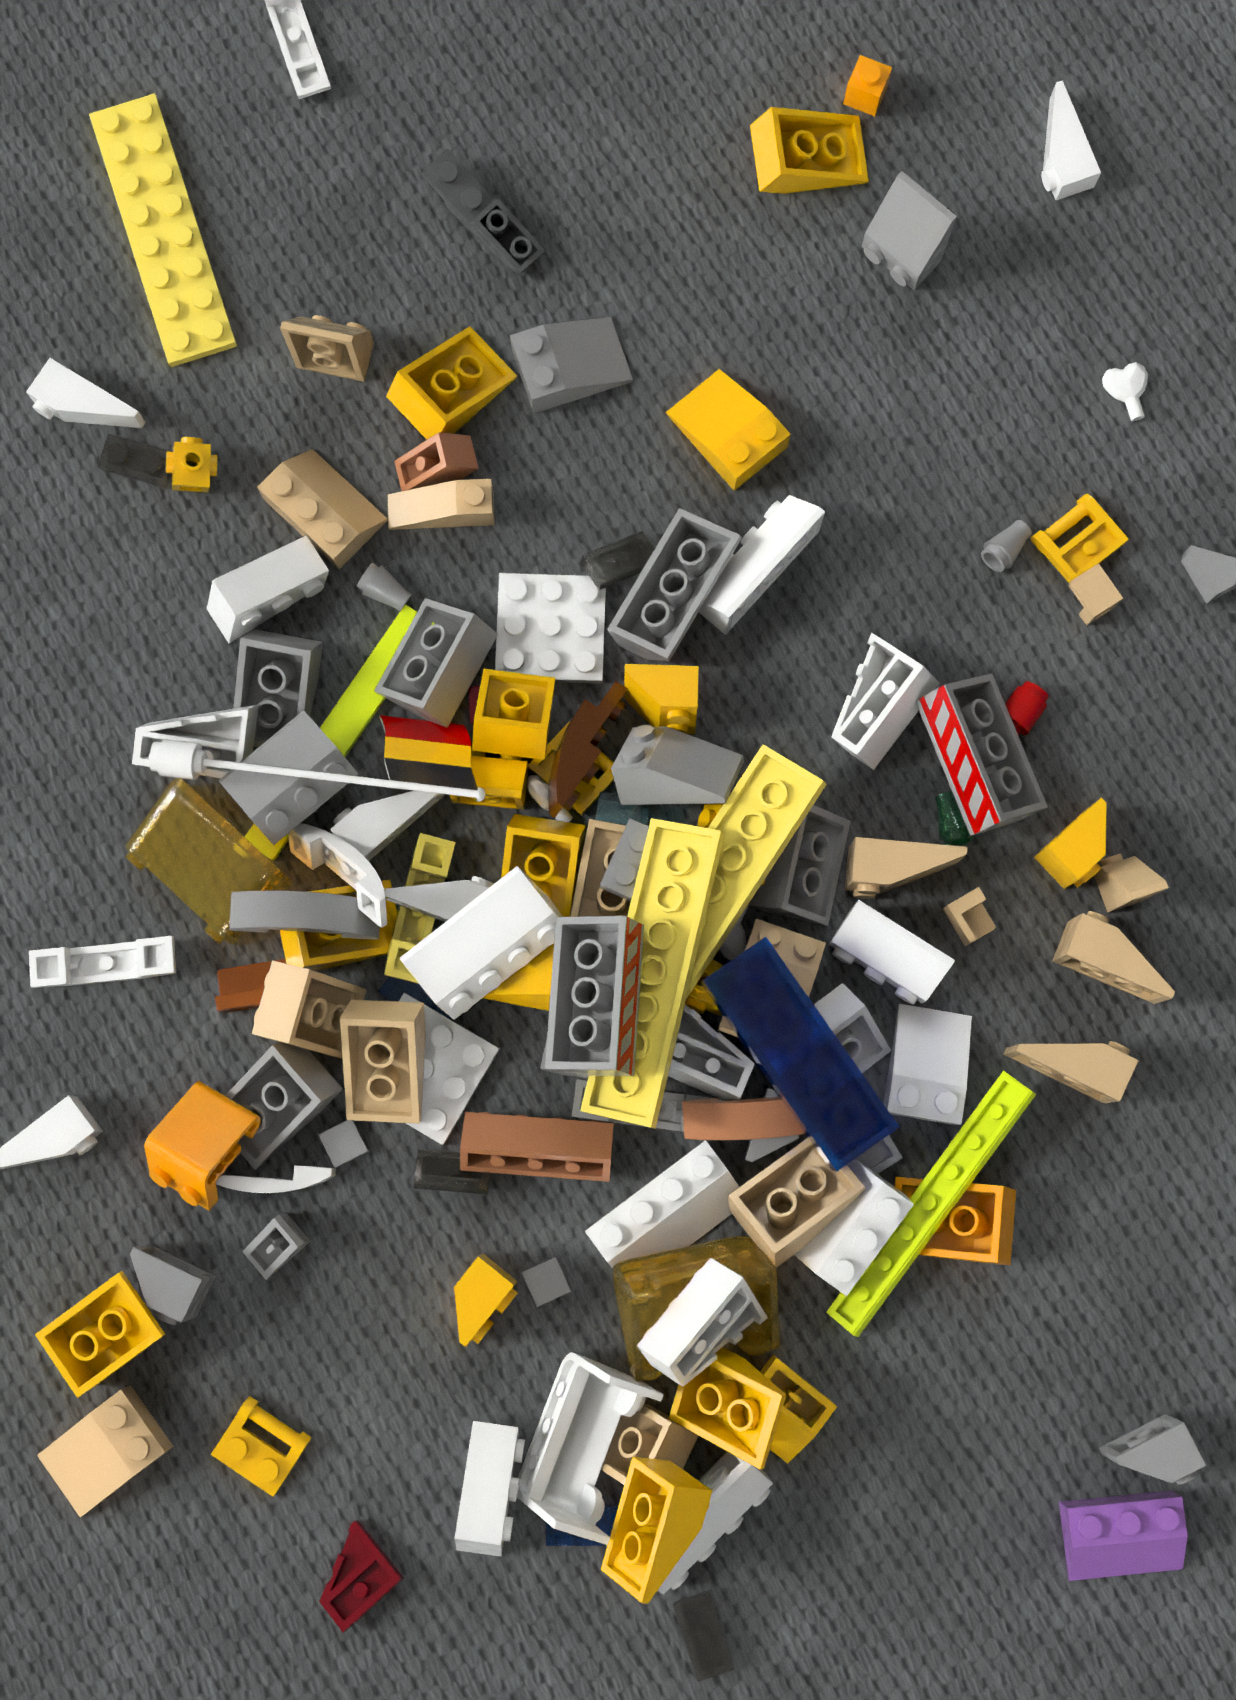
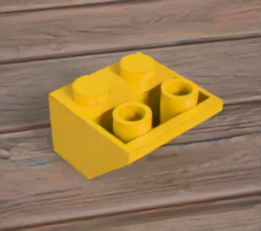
[454,1254,518,1347]
[760,1354,837,1464]

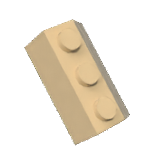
[257,449,388,570]

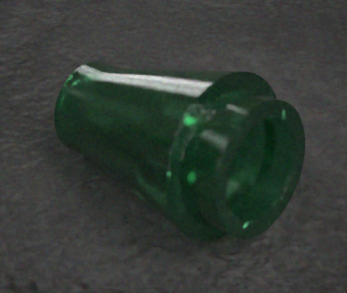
[935,791,974,846]

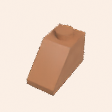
[394,432,479,491]

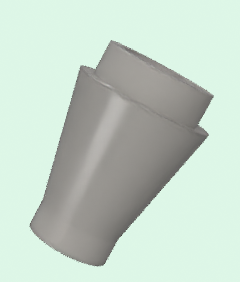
[981,520,1032,572]
[357,563,412,611]

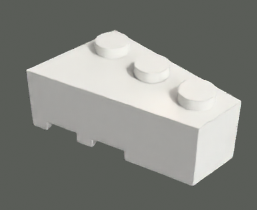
[207,536,329,643]
[668,1005,755,1101]
[637,1258,768,1387]
[454,1421,525,1557]

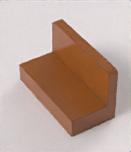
[215,959,287,1013]

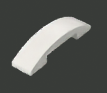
[264,0,331,99]
[288,823,387,928]
[29,936,176,988]
[216,1165,336,1193]

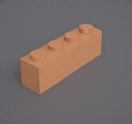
[460,1112,614,1182]

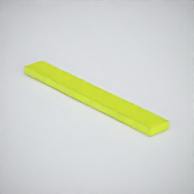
[243,604,435,861]
[826,1070,1036,1337]

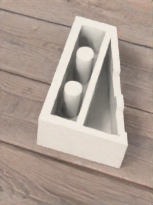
[831,632,939,770]
[132,704,259,778]

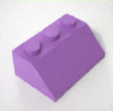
[1059,1490,1188,1581]

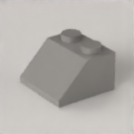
[130,1244,216,1325]
[1099,1414,1206,1485]

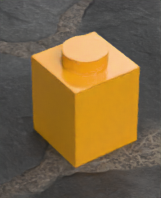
[843,55,892,116]

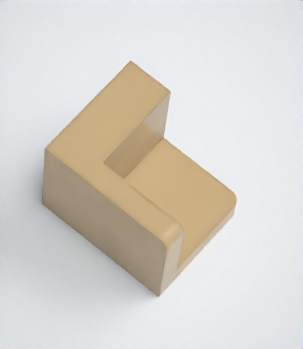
[1069,563,1123,626]
[943,887,996,946]

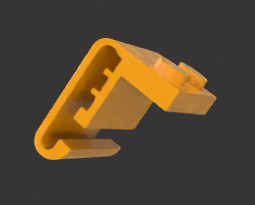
[144,1081,261,1211]

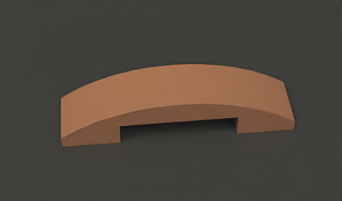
[682,1090,833,1140]

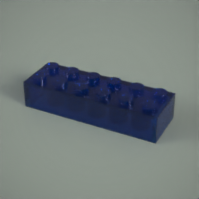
[701,937,899,1172]

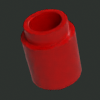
[1005,681,1049,735]

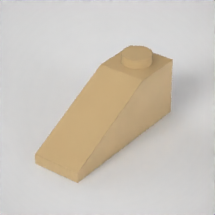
[388,479,495,530]
[1094,854,1169,913]

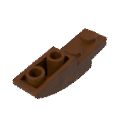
[548,681,627,818]

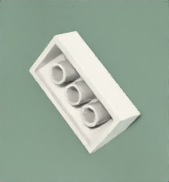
[699,495,825,635]
[400,866,562,1020]
[585,1140,739,1291]
[658,1451,773,1595]

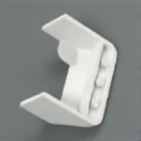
[517,1352,664,1545]

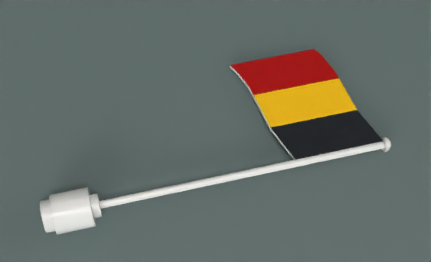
[149,715,485,802]

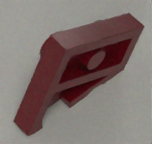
[319,1520,404,1632]

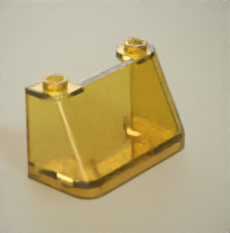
[125,778,293,945]
[612,1236,780,1381]

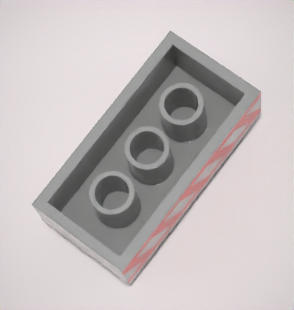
[915,674,1048,836]
[545,916,644,1076]

